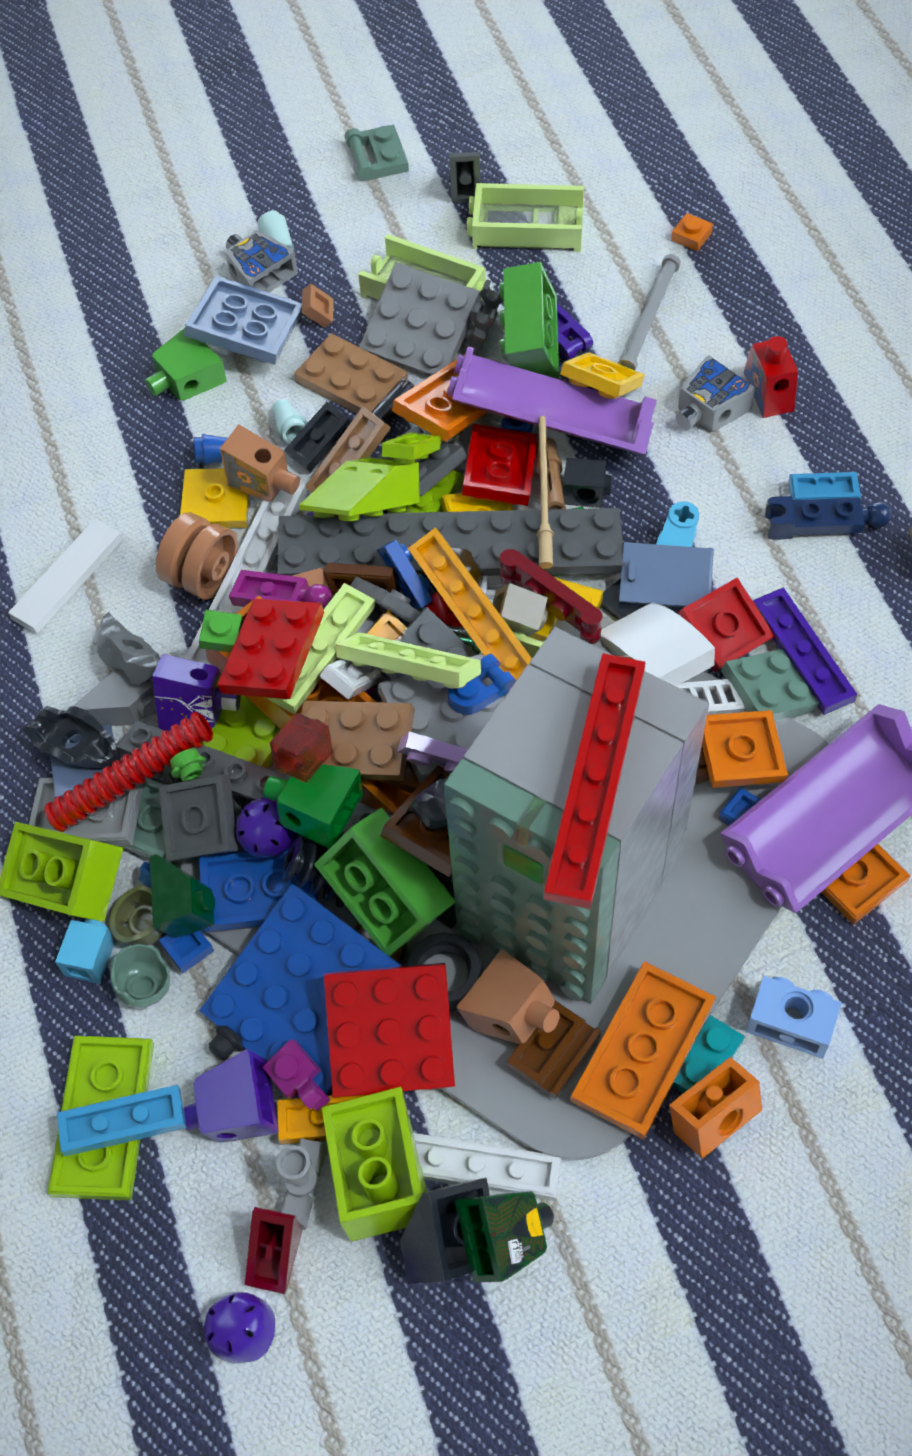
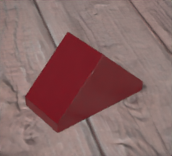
[244,1207,303,1294]

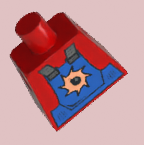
[744,336,798,418]

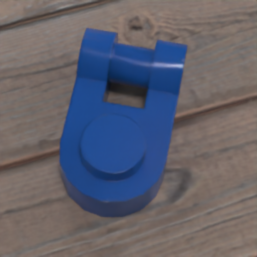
[447,654,517,715]

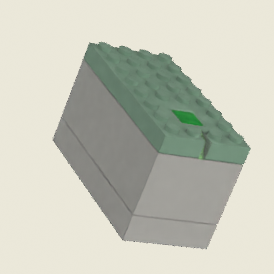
[444,627,709,1004]

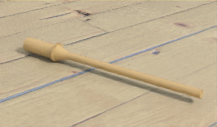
[537,416,554,569]

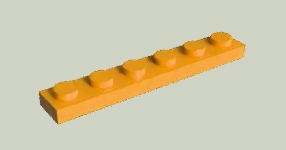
[408,527,532,680]

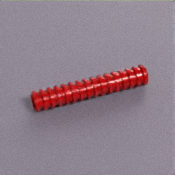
[44,712,213,832]

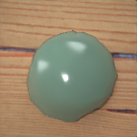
[110,943,171,1008]

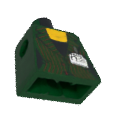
[455,1191,554,1283]

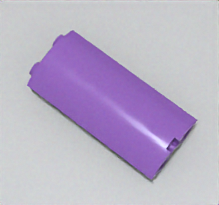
[447,347,657,456]
[720,704,912,914]

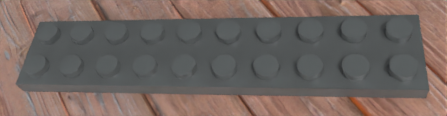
[278,508,625,578]

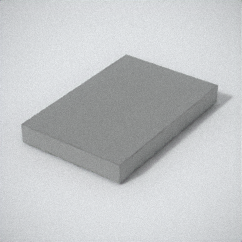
[29,777,144,846]

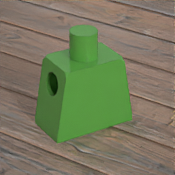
[145,328,227,401]

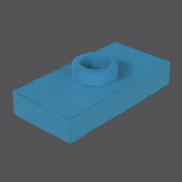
[788,472,861,500]

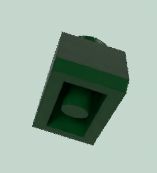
[150,854,215,938]

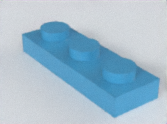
[57,1084,186,1157]

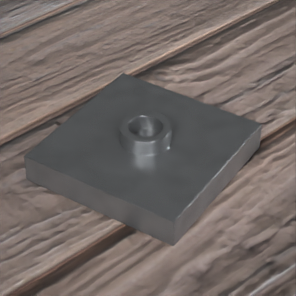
[351,577,420,625]

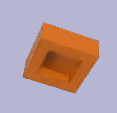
[671,213,713,252]

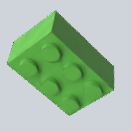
[499,262,559,379]
[314,807,456,956]

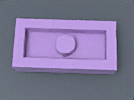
[397,732,468,774]

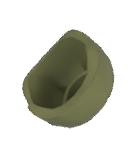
[109,885,164,945]

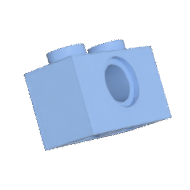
[746,976,842,1059]

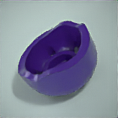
[236,797,296,858]
[204,1292,276,1364]

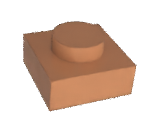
[302,284,334,328]

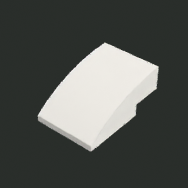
[600,602,715,686]

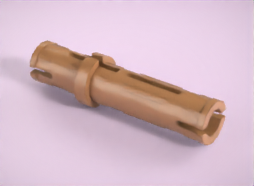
[536,438,566,509]

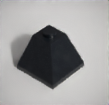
[400,1177,490,1284]

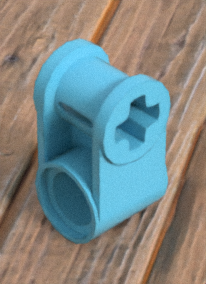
[656,501,699,547]

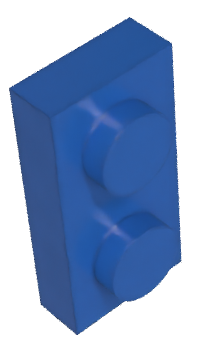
[376,540,433,609]

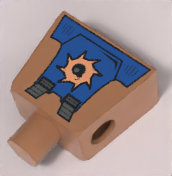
[220,424,300,502]

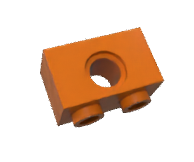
[669,1057,762,1159]

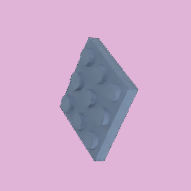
[184,276,302,365]

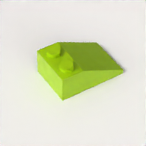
[0,822,123,922]
[322,1087,427,1242]

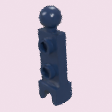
[765,496,892,540]

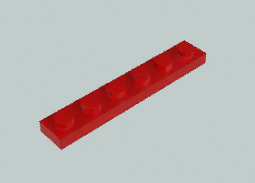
[544,653,646,910]

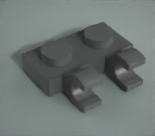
[465,279,503,356]

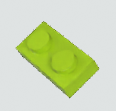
[382,432,441,464]

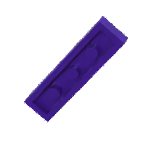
[753,587,857,715]

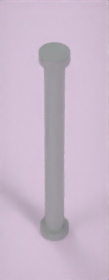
[618,254,681,370]

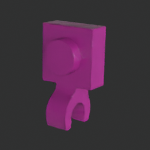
[263,1039,330,1111]

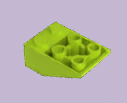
[299,457,420,521]

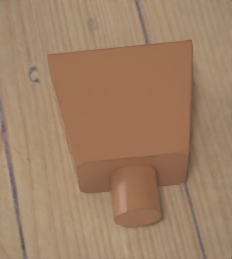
[456,949,559,1044]

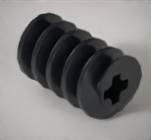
[282,835,344,907]

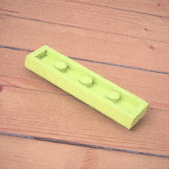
[265,583,375,714]
[336,632,481,688]

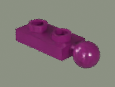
[229,569,332,610]

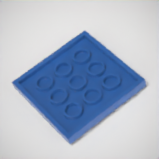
[199,883,402,1096]

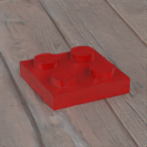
[678,577,775,672]

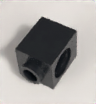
[563,458,612,508]

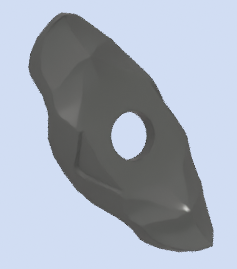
[93,612,160,685]

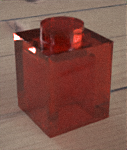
[269,713,333,783]

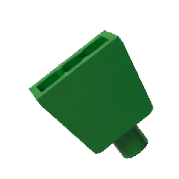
[264,762,363,848]

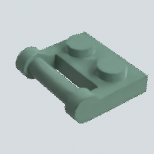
[344,124,409,181]

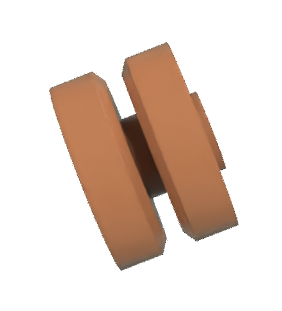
[156,512,239,600]

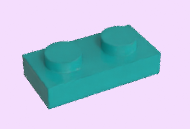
[672,1015,745,1093]

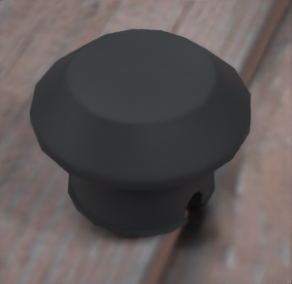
[209,1026,243,1060]

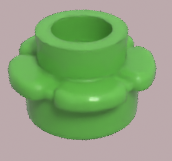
[169,748,206,782]

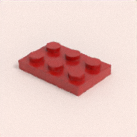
[461,423,538,506]
[217,599,325,699]

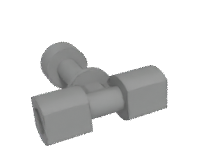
[276,1139,327,1230]

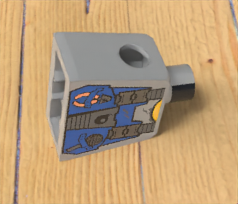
[225,231,298,292]
[676,355,756,432]

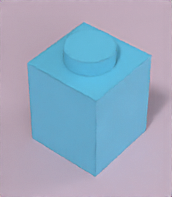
[55,919,115,984]

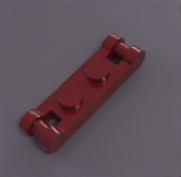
[500,549,603,644]

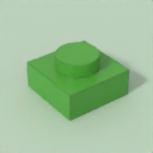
[199,610,243,653]

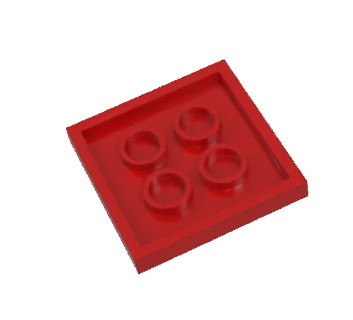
[324,963,455,1097]

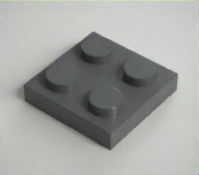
[159,774,238,861]

